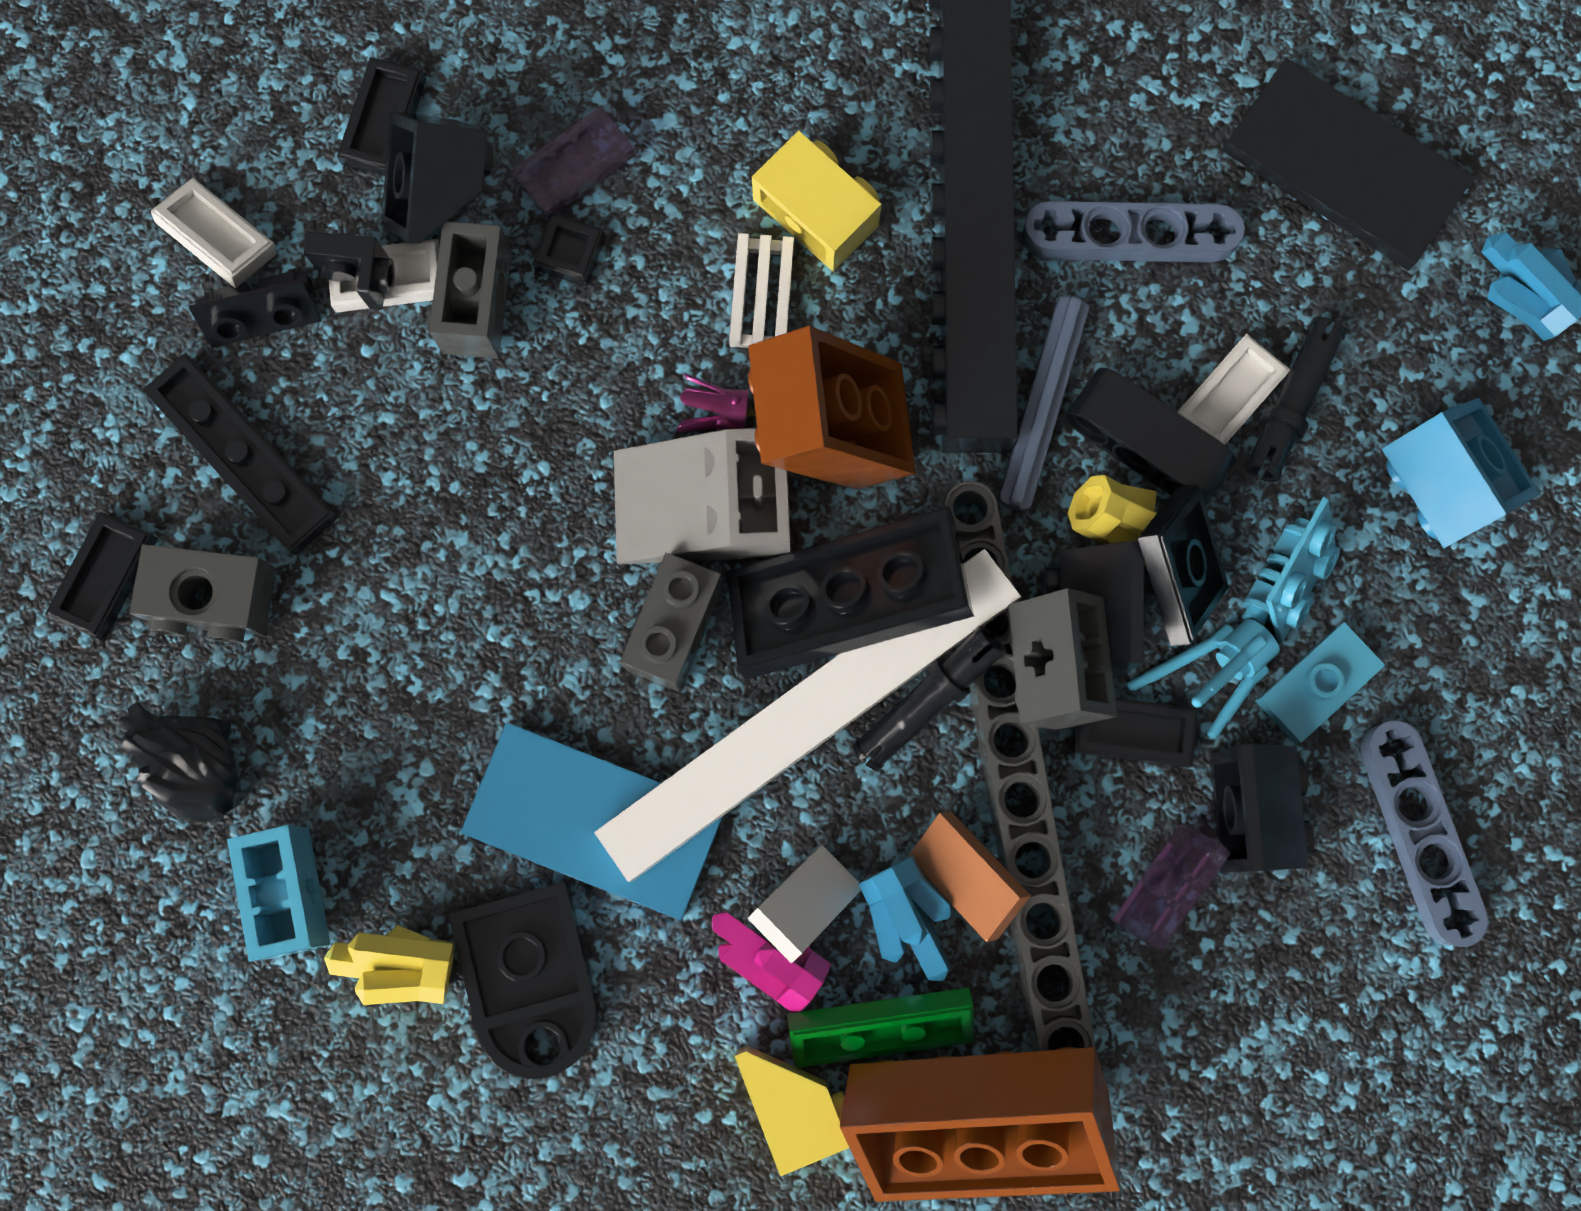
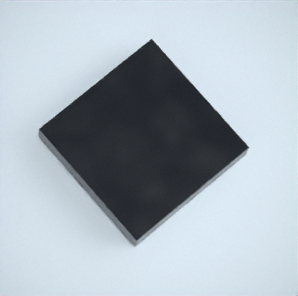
[1137,484,1229,646]

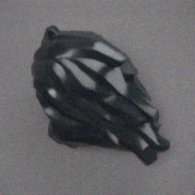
[117,702,242,822]

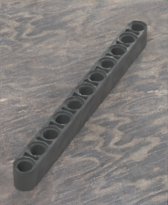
[942,481,1097,1053]

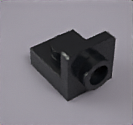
[303,231,395,310]

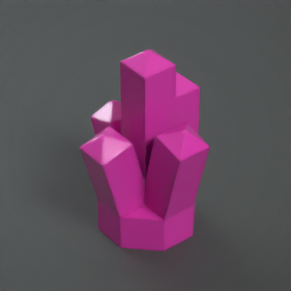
[712,910,831,1013]

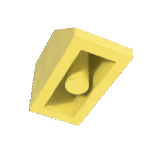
[734,1046,849,1177]

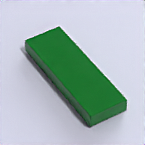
[787,987,974,1068]

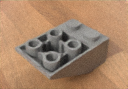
[614,428,790,565]

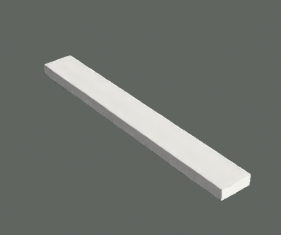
[594,549,1021,882]

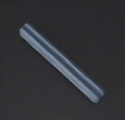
[998,296,1089,511]

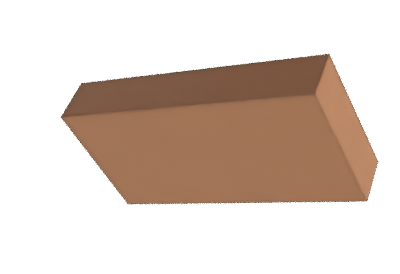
[908,811,1031,942]

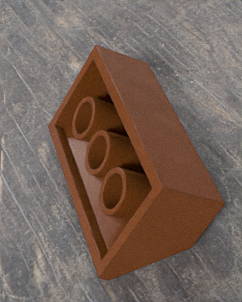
[840,1047,1120,1202]

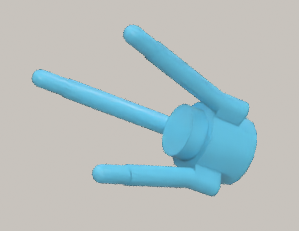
[1127,618,1280,739]

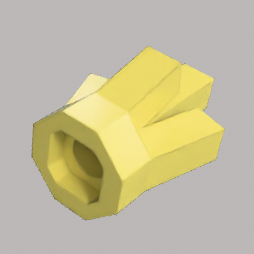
[1067,475,1157,564]
[324,925,455,1005]

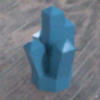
[1481,232,1581,341]
[858,855,952,981]

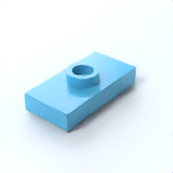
[1255,622,1385,744]

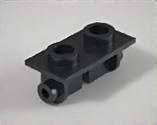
[189,268,322,348]

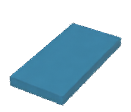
[460,722,723,921]

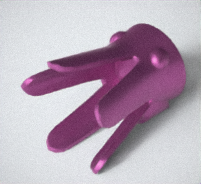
[677,373,756,432]

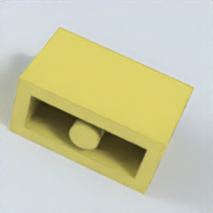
[752,130,881,272]

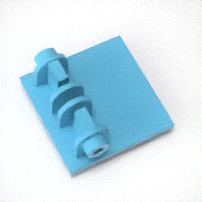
[1242,497,1340,643]

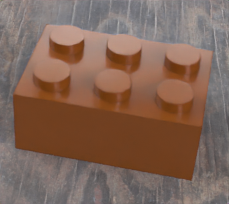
[748,325,916,489]

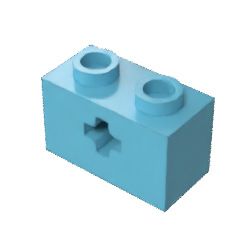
[227,825,331,962]

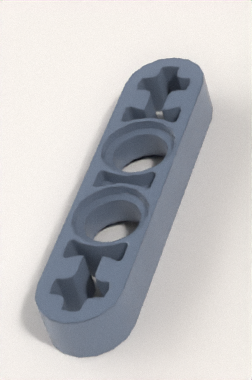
[1022,201,1245,262]
[1360,720,1488,947]

